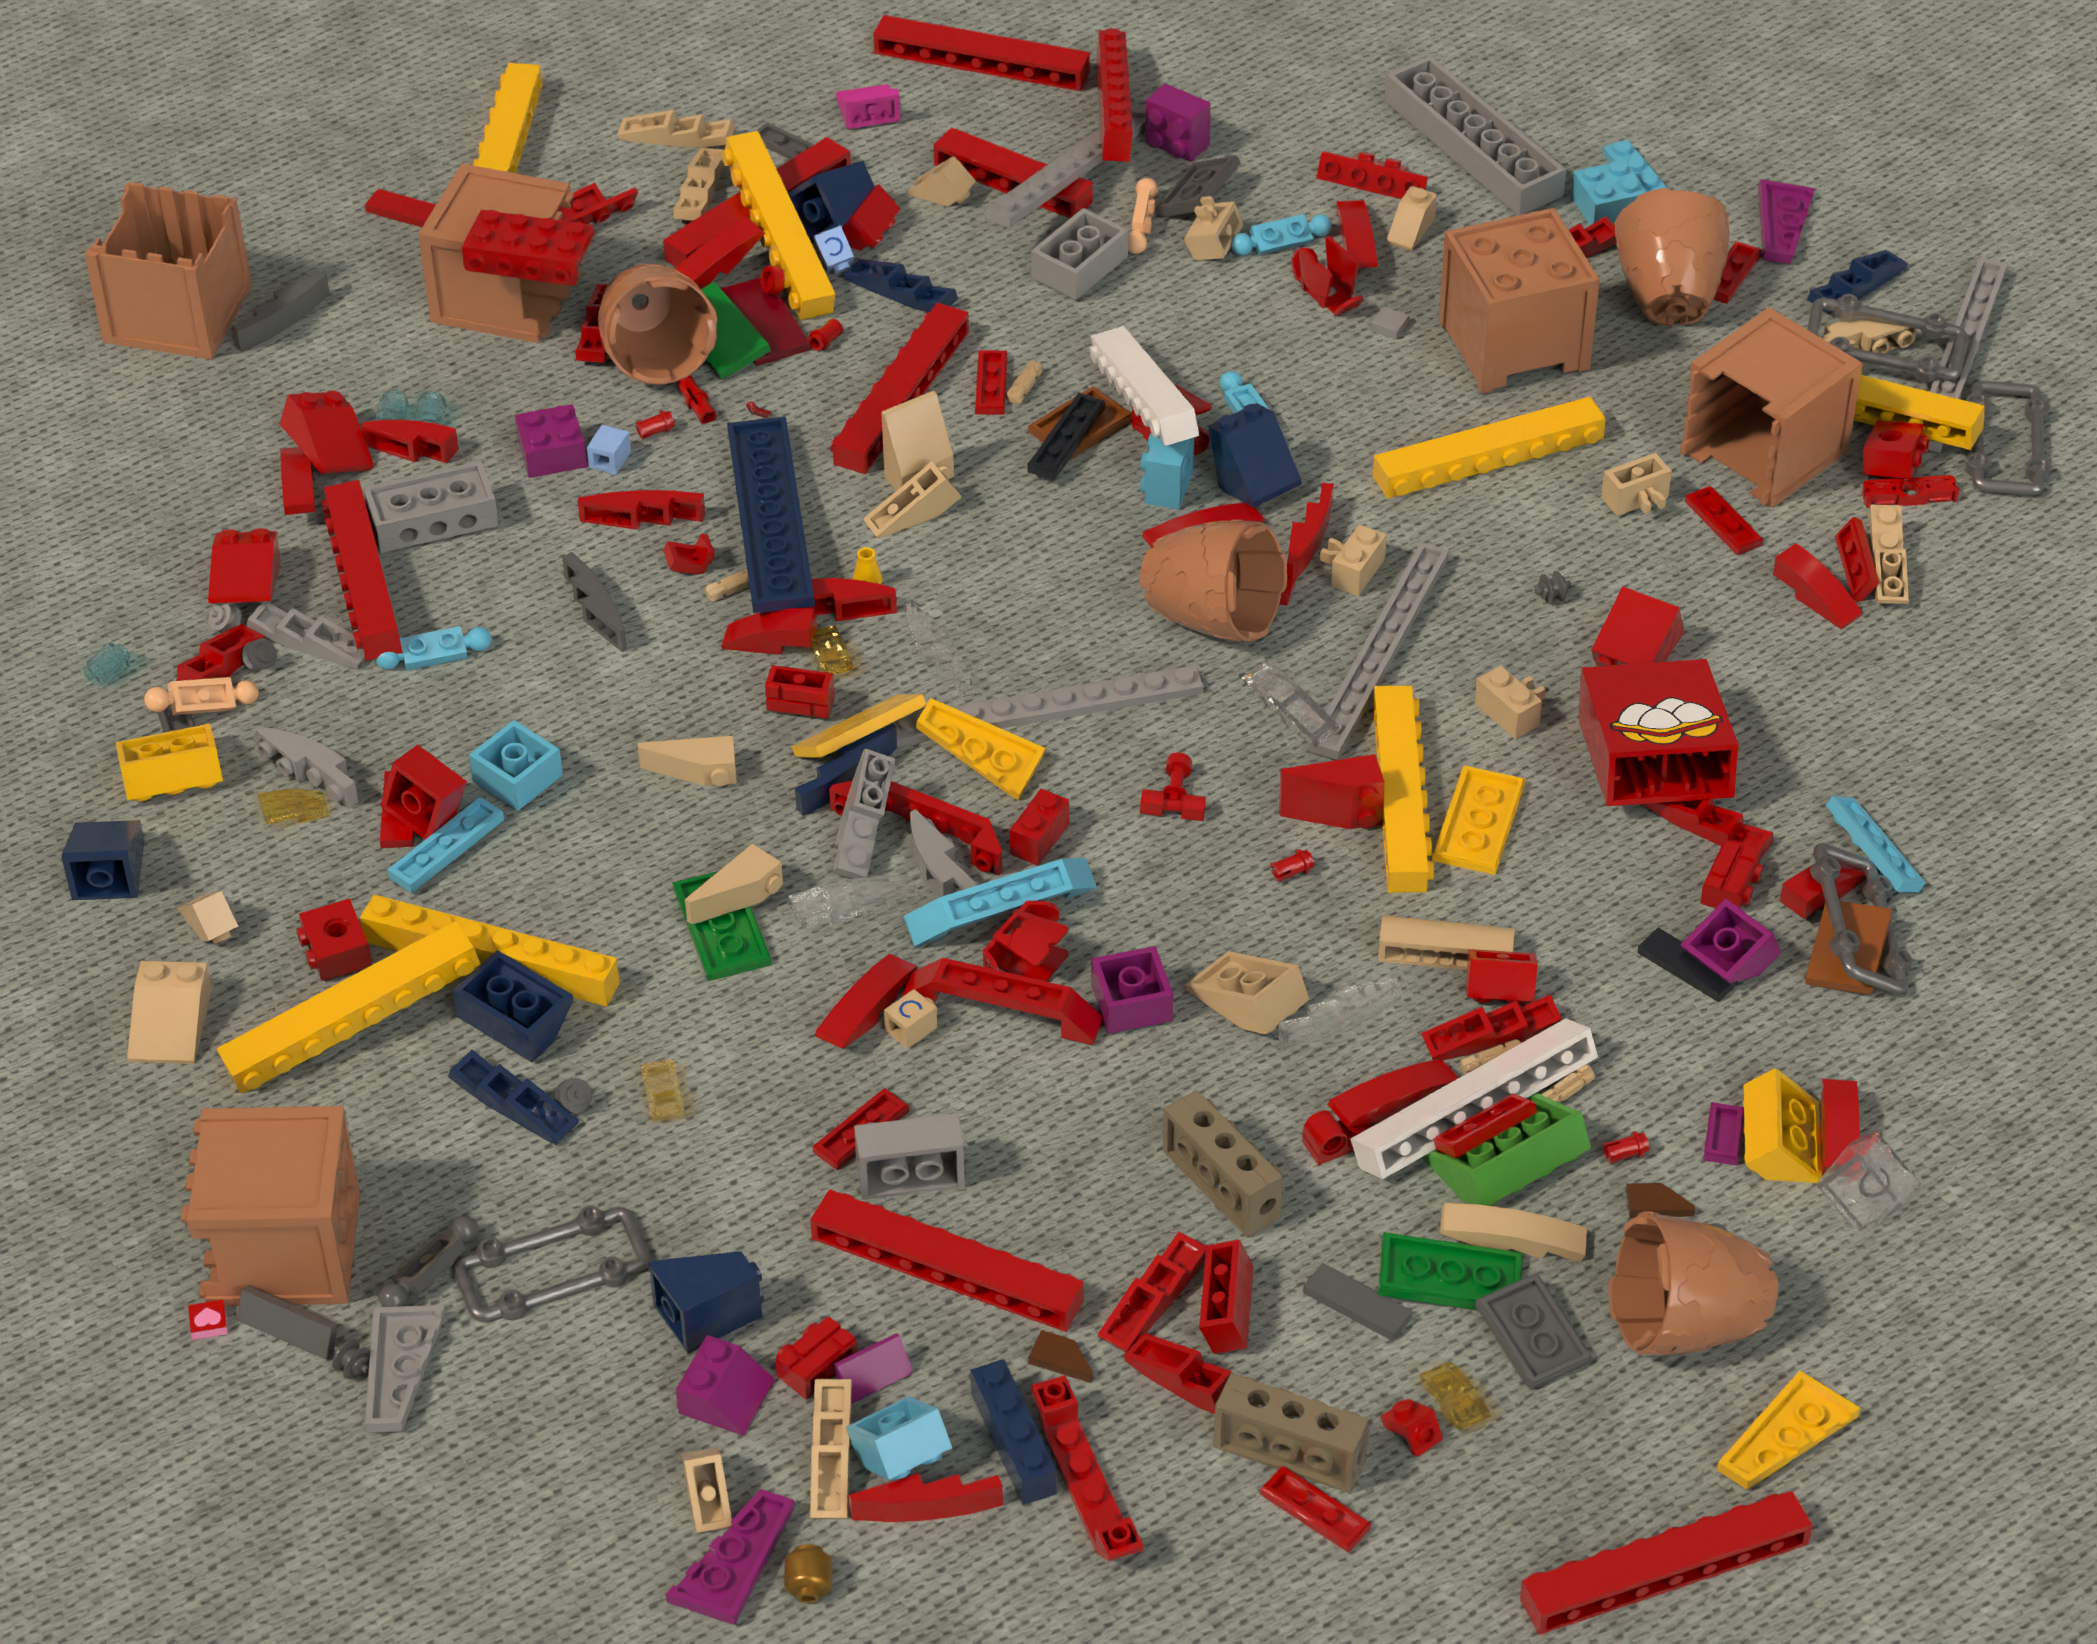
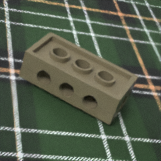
[1163,1089,1283,1238]
[1214,1373,1369,1494]

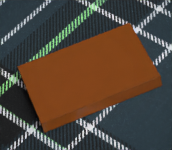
[1028,386,1132,460]
[1805,901,1892,995]

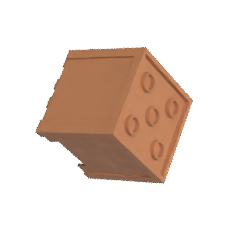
[418,164,582,343]
[84,182,252,360]
[1438,208,1600,394]
[1680,307,1863,508]
[181,1106,360,1306]

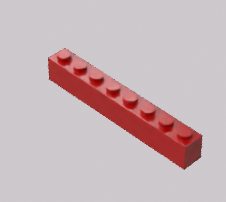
[873,15,1090,92]
[1096,28,1133,162]
[663,137,851,267]
[830,303,969,474]
[320,480,403,661]
[810,1189,1084,1332]
[1520,1490,1813,1635]

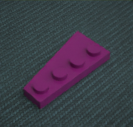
[1758,179,1815,264]
[665,1489,795,1625]

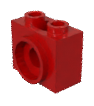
[1863,420,1929,479]
[296,898,372,981]

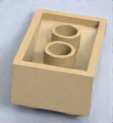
[882,391,954,491]
[1184,951,1309,1034]
[127,961,212,1064]

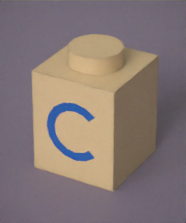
[884,989,937,1049]

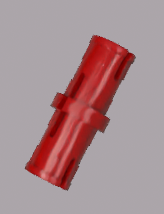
[677,375,717,424]

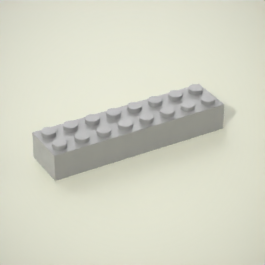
[1385,56,1566,215]

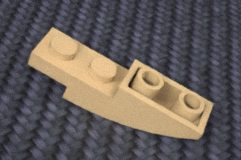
[1820,318,1917,354]
[1869,505,1909,604]

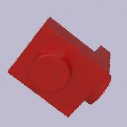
[663,533,715,575]
[1380,1398,1443,1457]

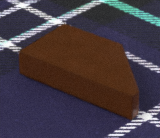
[1626,1183,1695,1218]
[1028,1330,1092,1383]

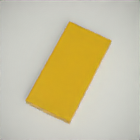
[791,694,926,758]
[1432,765,1526,875]

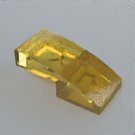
[811,625,854,674]
[257,789,330,825]
[640,1059,685,1122]
[1420,1361,1491,1431]

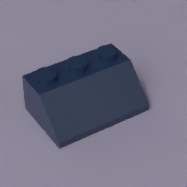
[453,950,574,1062]

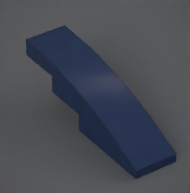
[1807,250,1908,314]
[843,259,958,312]
[795,724,897,816]
[448,1050,579,1145]

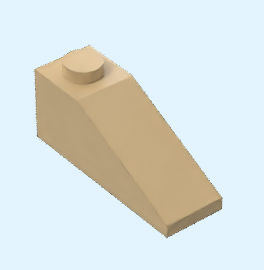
[863,461,962,539]
[637,736,737,786]
[685,844,783,924]

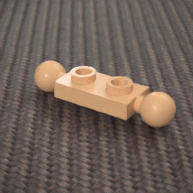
[1128,178,1158,254]
[144,677,259,715]

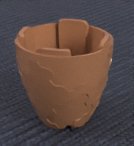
[1614,188,1729,326]
[598,264,718,385]
[1140,520,1287,642]
[1609,1211,1778,1356]

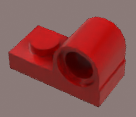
[1302,1110,1373,1165]

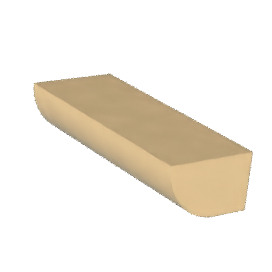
[1378,915,1515,970]

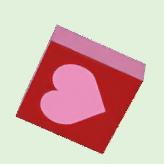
[188,1299,228,1340]

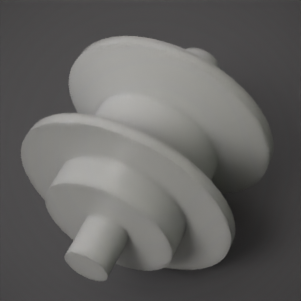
[208,603,241,633]

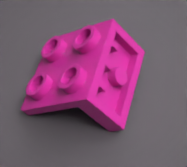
[836,84,900,129]

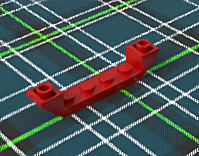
[829,780,1003,876]
[901,958,1103,1045]
[1031,1375,1144,1561]

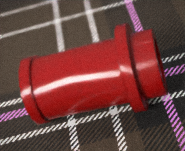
[808,318,844,351]
[635,410,675,440]
[1270,849,1314,882]
[1603,1131,1649,1164]

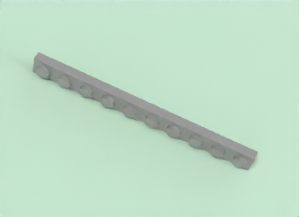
[985,105,1146,228]
[1928,257,2008,453]
[1309,542,1449,760]
[891,665,1203,747]

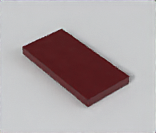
[720,277,810,366]

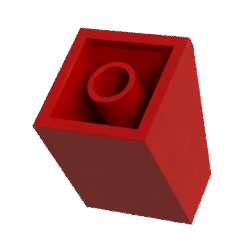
[1591,586,1684,666]

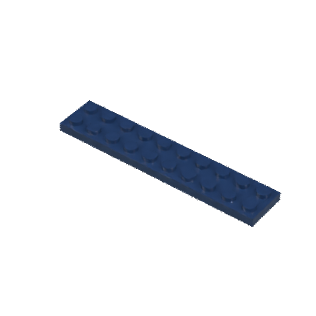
[727,416,815,613]

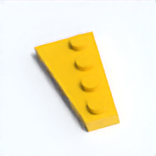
[916,698,1045,801]
[1717,1371,1861,1490]

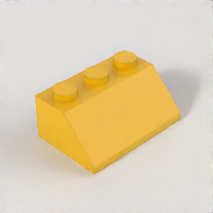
[115,724,223,801]
[1743,1068,1822,1183]

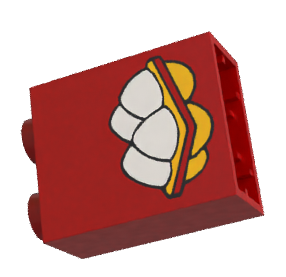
[1578,659,1739,806]

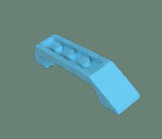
[903,858,1097,948]

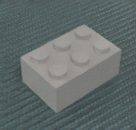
[1031,208,1129,300]
[854,1113,965,1200]

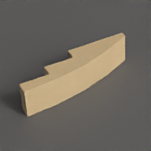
[617,110,735,148]
[673,147,725,221]
[1440,1203,1587,1262]
[810,1379,852,1519]

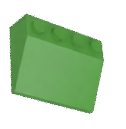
[1421,1093,1591,1206]

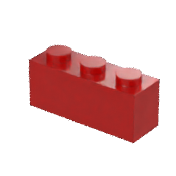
[1199,1239,1254,1354]

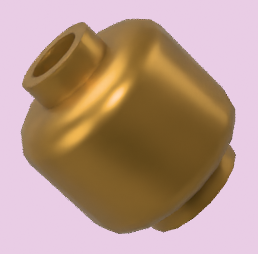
[784,1544,833,1603]

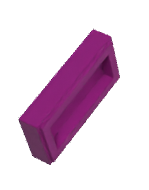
[1703,1102,1744,1166]

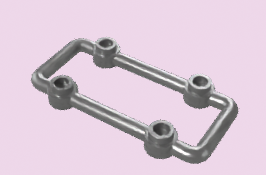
[1807,294,1968,382]
[1965,381,2051,495]
[1810,843,1913,994]
[453,1205,651,1322]

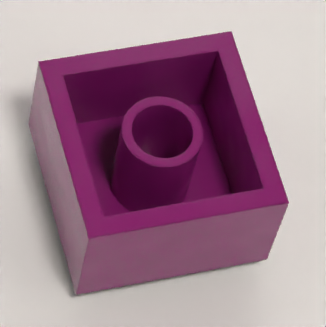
[1146,83,1211,162]
[514,404,587,478]
[1091,946,1173,1034]

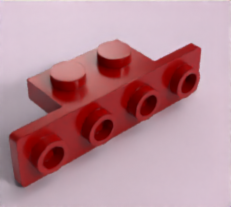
[1316,151,1428,199]
[558,183,638,224]

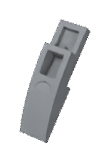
[256,727,359,809]
[833,749,895,882]
[910,809,981,898]

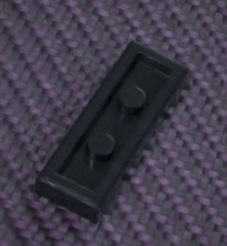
[1637,927,1738,1002]

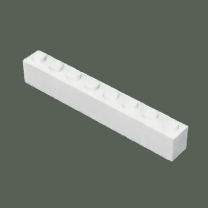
[1089,326,1199,446]
[1351,1018,1598,1179]

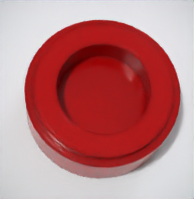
[761,265,785,295]

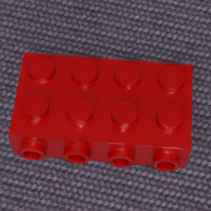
[462,209,594,286]

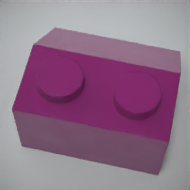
[1680,898,1782,983]
[676,1335,774,1436]

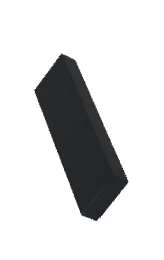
[1027,393,1105,481]

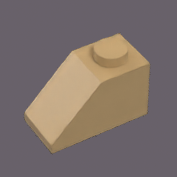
[907,156,975,206]
[1386,186,1437,251]
[178,891,238,944]
[681,1447,732,1533]

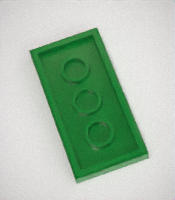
[701,282,771,380]
[672,871,772,981]
[1377,1232,1523,1310]

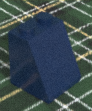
[788,161,874,245]
[1208,403,1302,508]
[62,820,145,900]
[648,1251,764,1354]

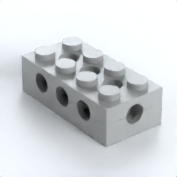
[363,461,499,553]

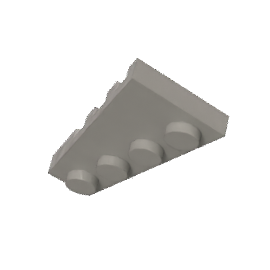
[365,1305,446,1433]

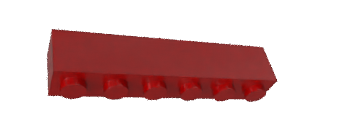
[933,127,1093,219]

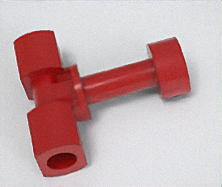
[1139,752,1206,821]

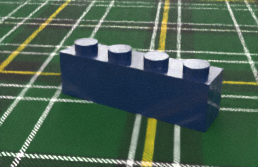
[970,1359,1057,1506]

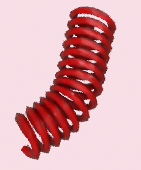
[746,401,772,418]

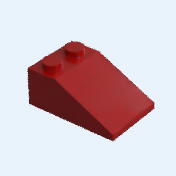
[280,390,374,474]
[208,528,281,604]
[1279,754,1385,829]

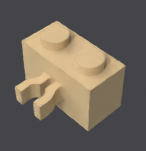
[1185,196,1244,260]
[1601,453,1672,516]
[1320,524,1387,597]
[1474,665,1545,740]

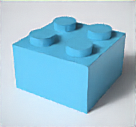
[1571,160,1646,225]
[1140,432,1194,510]
[469,720,563,811]
[846,1396,952,1480]

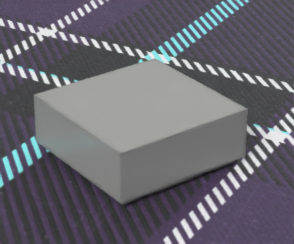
[1370,307,1409,339]

